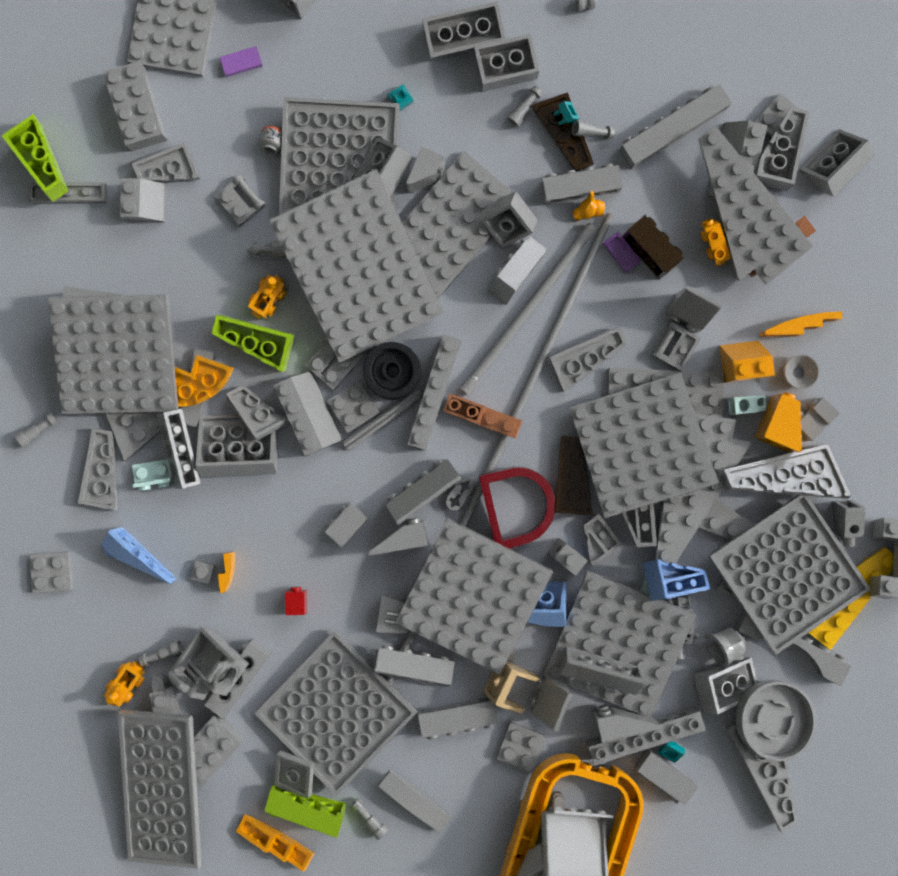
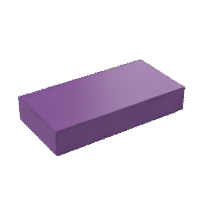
[220,46,263,77]
[603,231,641,274]

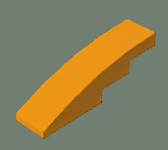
[760,311,842,337]
[235,814,315,872]

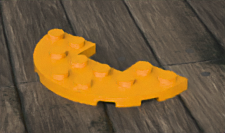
[175,355,234,407]

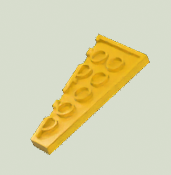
[808,547,894,650]

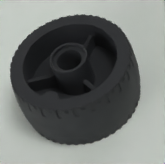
[363,342,421,400]

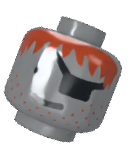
[259,125,282,155]

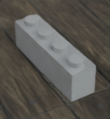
[541,164,623,205]
[372,645,454,687]
[418,697,498,739]

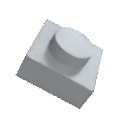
[191,560,215,584]

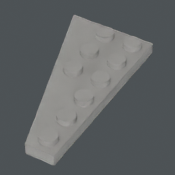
[722,444,851,499]
[726,722,798,832]

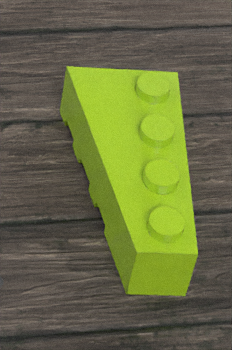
[1,114,69,202]
[212,315,295,372]
[264,783,347,838]

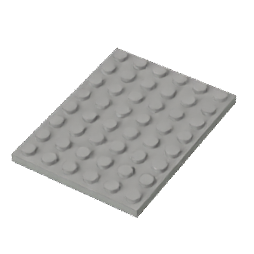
[269,169,444,363]

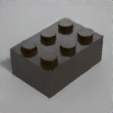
[623,215,684,280]

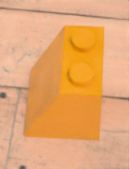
[719,340,775,383]
[754,392,802,453]

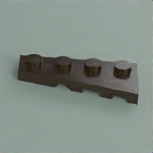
[531,92,594,172]
[555,436,593,516]

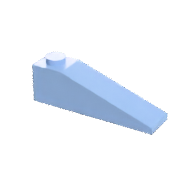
[101,527,177,584]
[527,582,568,627]

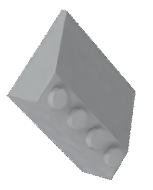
[195,414,278,477]

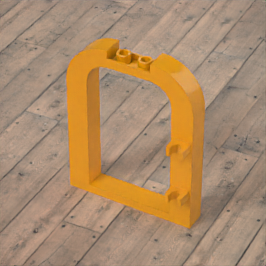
[499,753,643,876]

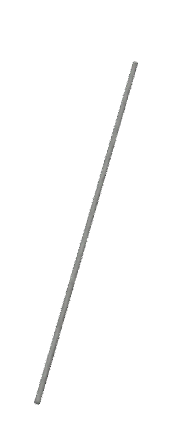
[386,213,614,685]

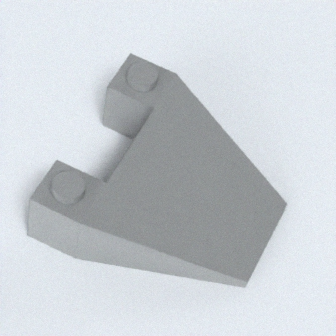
[869,517,898,599]

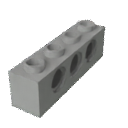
[156,409,201,489]
[204,639,272,719]

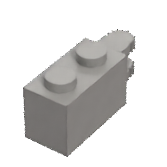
[149,673,181,714]

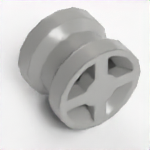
[576,0,595,12]

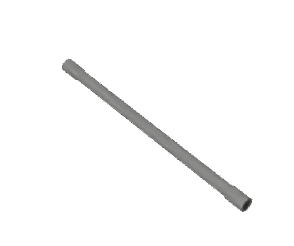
[459,223,597,395]

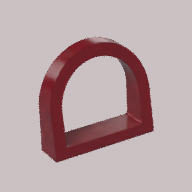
[479,466,556,548]

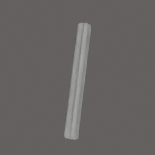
[343,389,423,450]

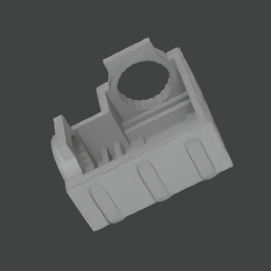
[167,626,249,700]

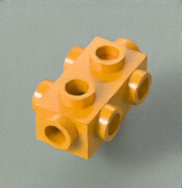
[700,219,731,266]
[248,274,287,319]
[104,661,145,707]

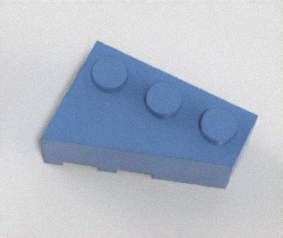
[642,560,710,601]

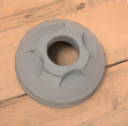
[783,354,820,389]

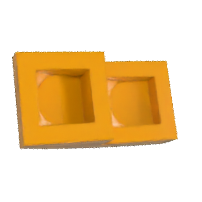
[218,552,235,593]

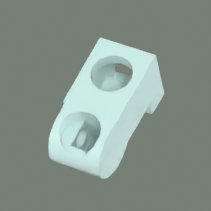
[727,395,767,415]

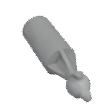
[246,241,287,258]

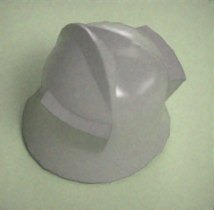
[704,627,746,668]

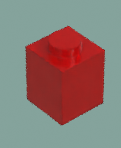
[285,586,307,616]

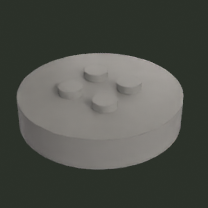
[736,680,816,761]

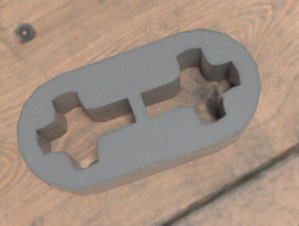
[446,477,474,511]

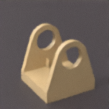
[483,661,540,714]

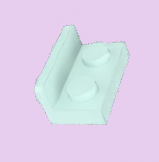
[132,459,173,491]

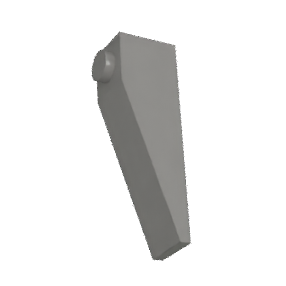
[756,107,810,191]

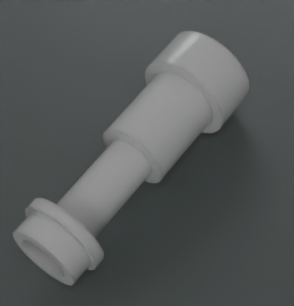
[507,86,543,127]
[572,120,615,140]
[15,413,59,447]
[139,639,184,667]
[350,799,389,840]

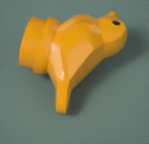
[572,191,605,222]

